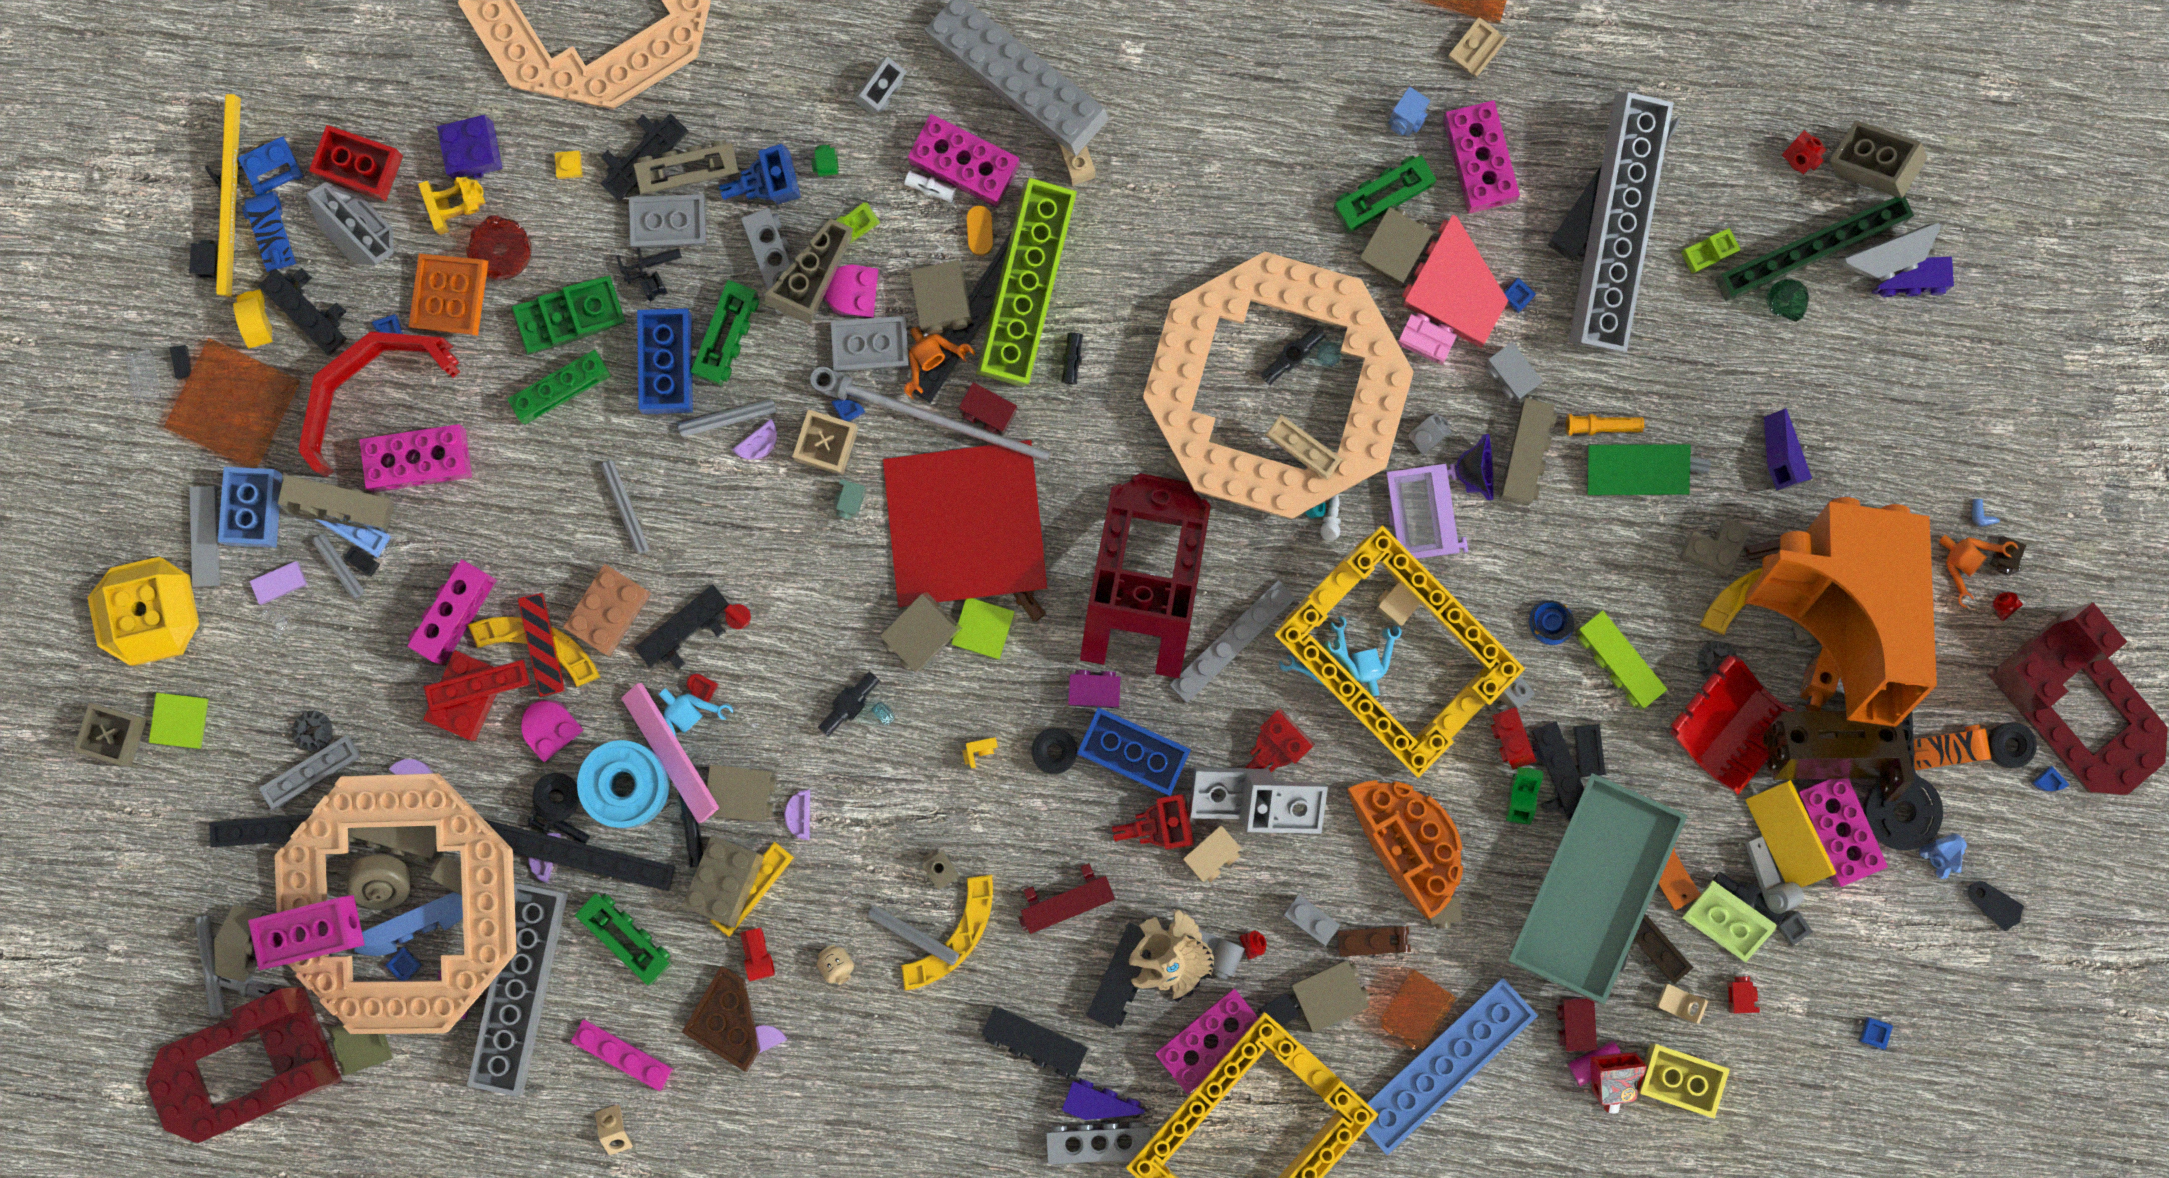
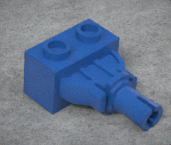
[719,144,801,204]

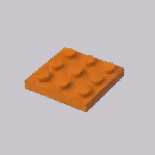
[408,253,489,336]

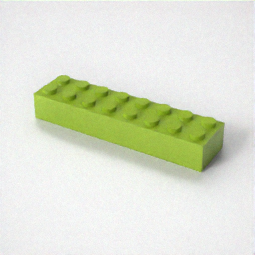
[976,177,1077,387]

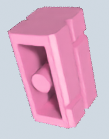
[1398,313,1457,365]

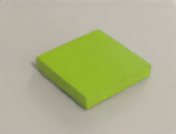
[951,598,1015,660]
[149,693,209,749]

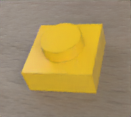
[555,151,583,179]

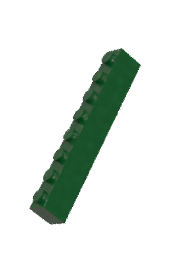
[1715,195,1914,302]

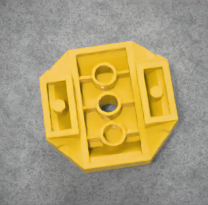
[87,556,199,666]

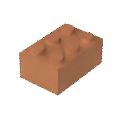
[563,563,651,657]

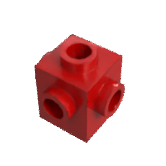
[1781,130,1827,175]

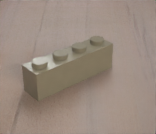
[1500,398,1557,505]
[348,826,440,863]

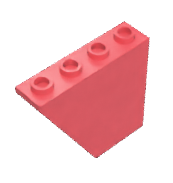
[1401,215,1508,348]

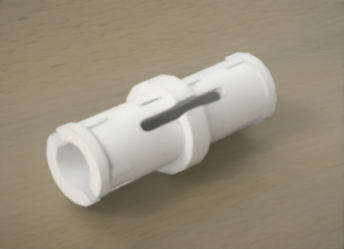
[904,170,956,203]

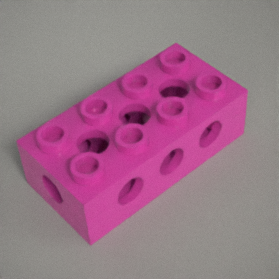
[1443,100,1520,214]
[908,114,1020,208]
[359,424,472,493]
[407,559,497,666]
[1796,779,1888,887]
[248,895,365,971]
[1154,988,1258,1095]

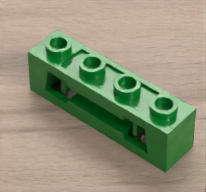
[1333,154,1436,234]
[691,280,760,387]
[507,349,612,425]
[574,893,673,986]

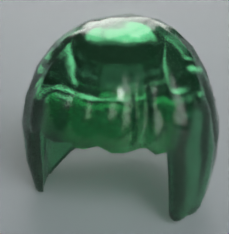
[1766,279,1809,322]

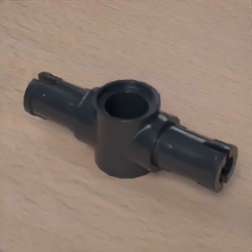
[1259,324,1327,386]
[818,671,880,737]
[1713,872,1786,925]

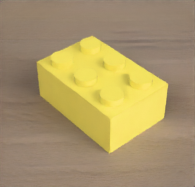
[1638,1043,1730,1119]

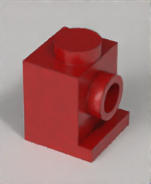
[1727,976,1760,1014]

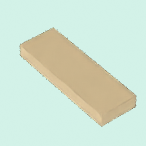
[1265,414,1342,480]

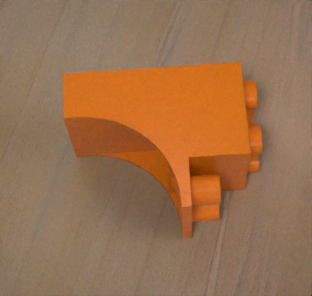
[1745,497,1937,727]

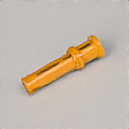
[1565,413,1644,436]

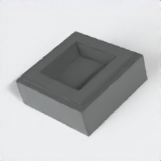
[1776,911,1813,946]

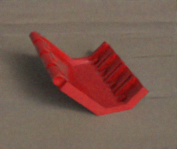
[1670,655,1795,795]

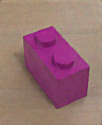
[1068,670,1121,709]

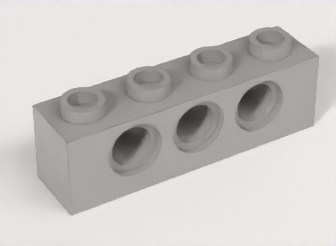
[741,208,795,315]
[1047,1121,1150,1164]

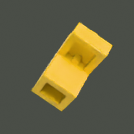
[233,289,273,349]

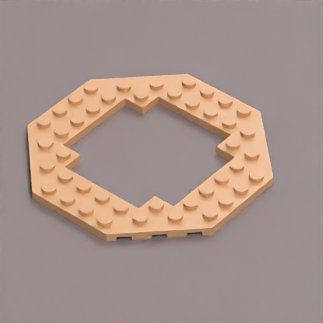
[458,0,711,110]
[1143,252,1414,520]
[275,773,516,1034]

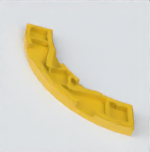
[1699,568,1762,635]
[468,617,601,687]
[901,875,993,991]

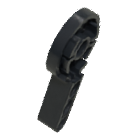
[1863,711,1943,850]

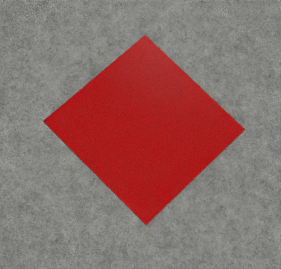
[883,440,1048,608]

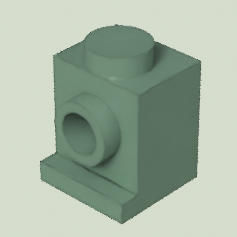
[834,479,866,520]

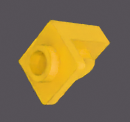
[962,737,998,769]

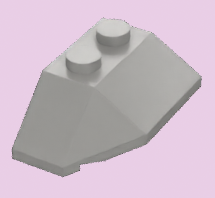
[306,182,394,266]
[1837,223,1941,281]

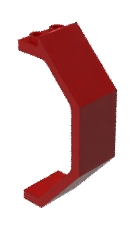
[298,332,461,478]

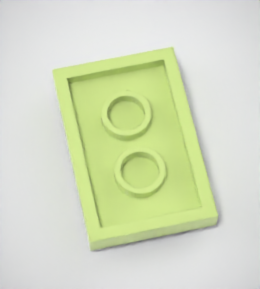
[1682,880,1777,962]

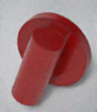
[1993,592,2023,622]
[724,604,751,630]
[1239,930,1267,960]

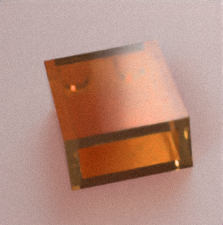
[1378,968,1457,1050]

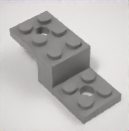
[1189,767,1328,834]

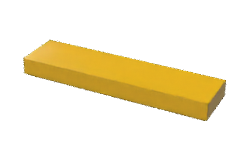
[710,841,795,937]

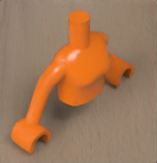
[904,327,976,399]
[1939,534,2018,608]

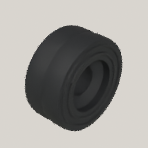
[1988,722,2037,769]
[1031,728,1077,774]
[532,773,579,822]

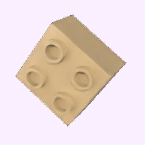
[792,409,858,476]

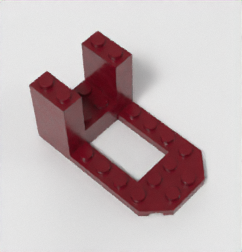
[1080,473,1211,679]
[1988,602,2168,796]
[145,986,343,1144]

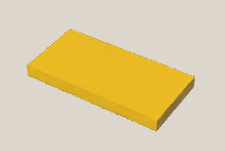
[1745,780,1836,888]

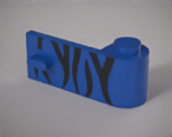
[242,191,296,272]

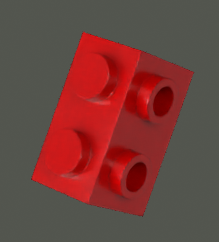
[1490,707,1537,770]

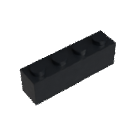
[1548,165,1602,261]
[1086,922,1151,1029]
[982,1005,1088,1079]

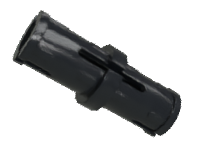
[1061,332,1083,385]

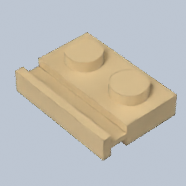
[1448,17,1508,79]

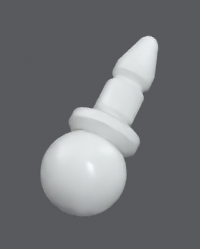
[1320,494,1341,541]

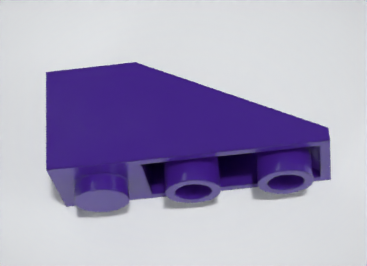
[1872,256,1954,298]
[1764,408,1812,491]
[1062,1078,1145,1120]

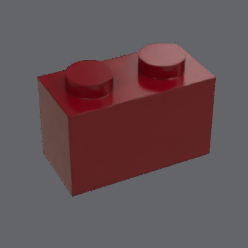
[959,382,1018,435]
[1556,998,1597,1052]

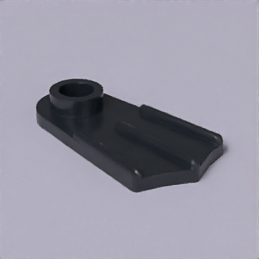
[1968,881,2024,931]

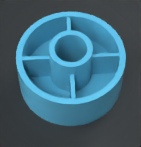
[577,740,670,829]

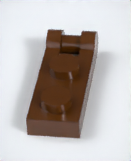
[1337,926,1411,957]

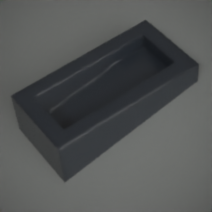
[170,345,193,379]
[344,546,380,577]

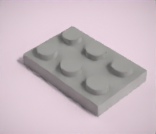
[629,194,706,248]
[831,316,909,372]

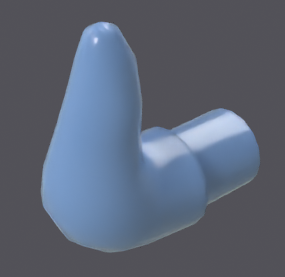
[1971,499,2000,527]

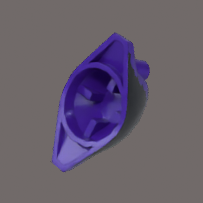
[1456,434,1493,500]

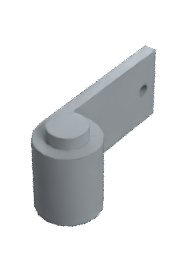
[1745,836,1804,914]
[1168,918,1245,980]

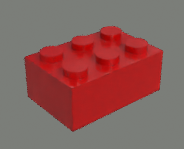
[309,124,403,202]
[423,650,497,742]

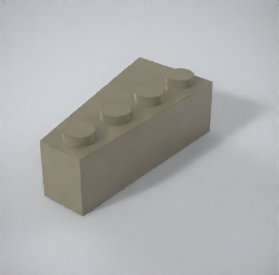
[764,218,853,324]
[278,475,394,533]

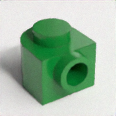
[811,145,839,177]

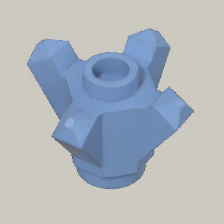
[1919,833,1967,879]

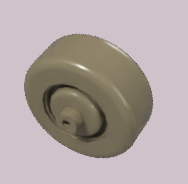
[347,854,411,910]

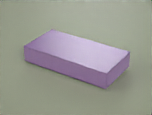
[249,561,308,605]

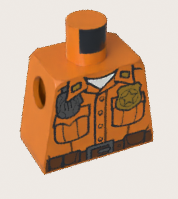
[1799,646,1840,711]

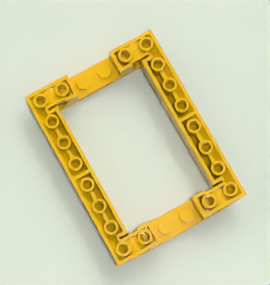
[1274,525,1525,778]
[1125,1012,1379,1178]

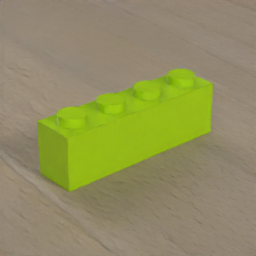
[1576,610,1668,710]

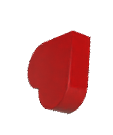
[686,674,719,703]

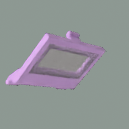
[1386,464,1468,559]

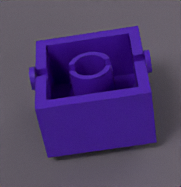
[437,115,503,180]

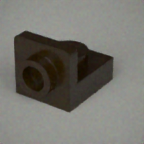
[1990,536,2026,576]

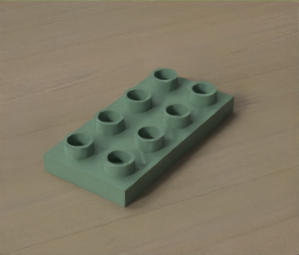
[1508,773,1688,1006]

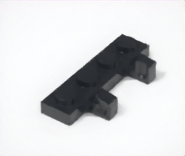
[600,113,689,202]
[258,268,347,356]
[634,584,730,670]
[1526,721,1584,823]

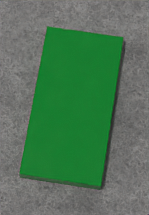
[1587,443,1691,495]

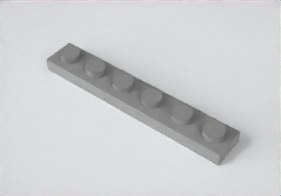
[1169,580,1296,704]

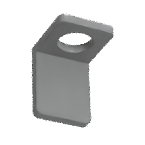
[1486,675,1535,714]

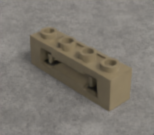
[633,140,739,195]

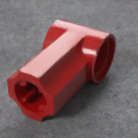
[740,927,775,982]

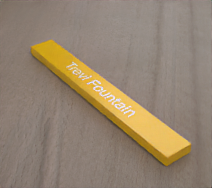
[216,94,241,297]

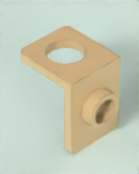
[1657,983,1708,1024]
[595,1104,633,1155]

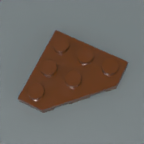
[682,966,761,1072]

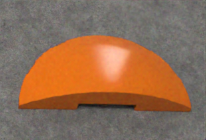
[1347,780,1463,920]

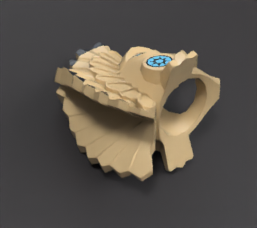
[1128,909,1214,1002]

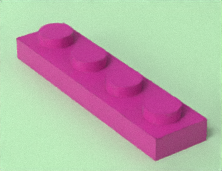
[571,1019,674,1091]

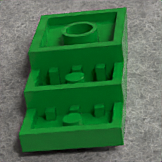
[511,275,626,355]

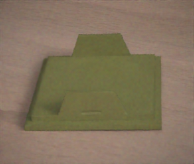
[328,1022,393,1076]

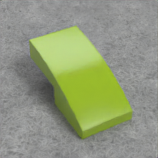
[835,202,880,244]
[1681,228,1741,274]

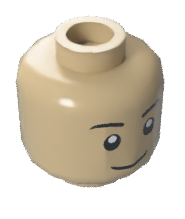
[816,945,854,985]

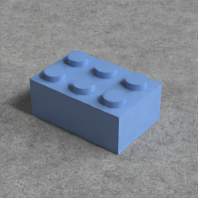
[218,467,282,548]

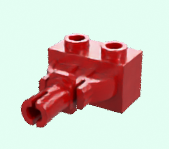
[1244,708,1315,773]
[1112,794,1195,850]

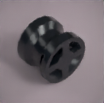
[639,271,668,302]

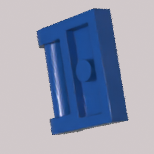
[238,136,304,195]

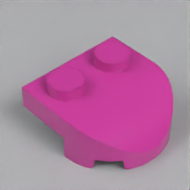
[823,264,878,319]
[521,699,584,762]

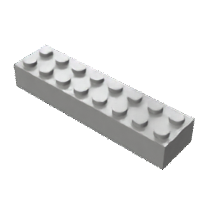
[924,0,1109,156]
[467,883,568,1097]

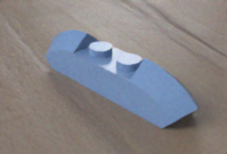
[354,892,463,956]

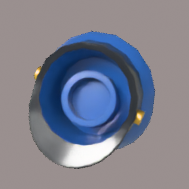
[1529,600,1574,645]

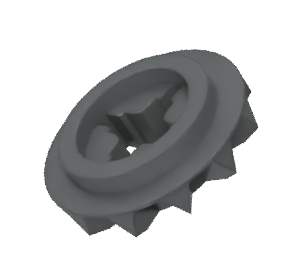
[1697,641,1737,679]
[291,710,333,751]

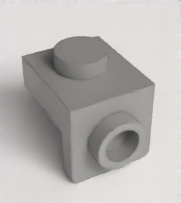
[1407,413,1452,455]

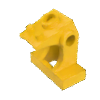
[418,177,486,235]

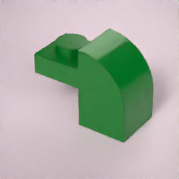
[1506,767,1543,825]

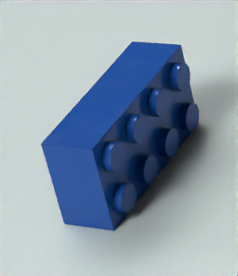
[637,308,693,414]
[1077,707,1191,797]

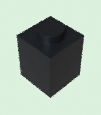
[189,240,218,279]
[1259,993,1301,1026]

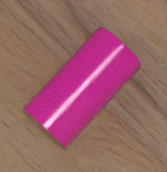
[1566,1040,1621,1087]

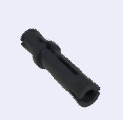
[678,792,704,868]

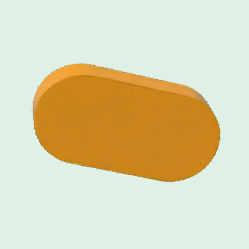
[967,206,993,256]

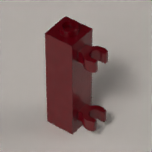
[1018,863,1115,934]

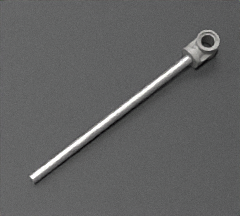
[810,367,1050,462]

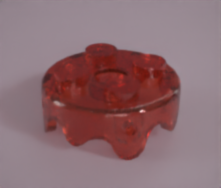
[466,215,532,281]

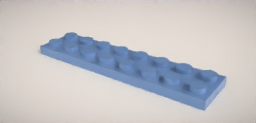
[1365,977,1538,1155]

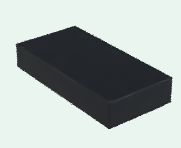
[1573,724,1606,778]

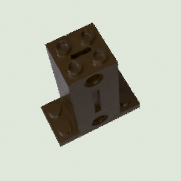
[1763,711,1914,802]

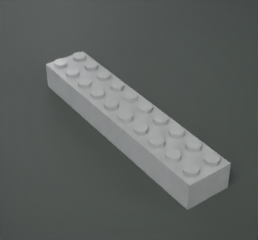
[1569,92,1674,352]

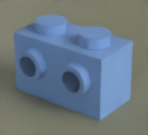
[1388,86,1430,137]

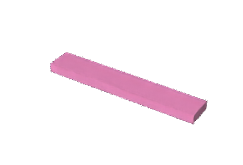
[621,683,719,823]

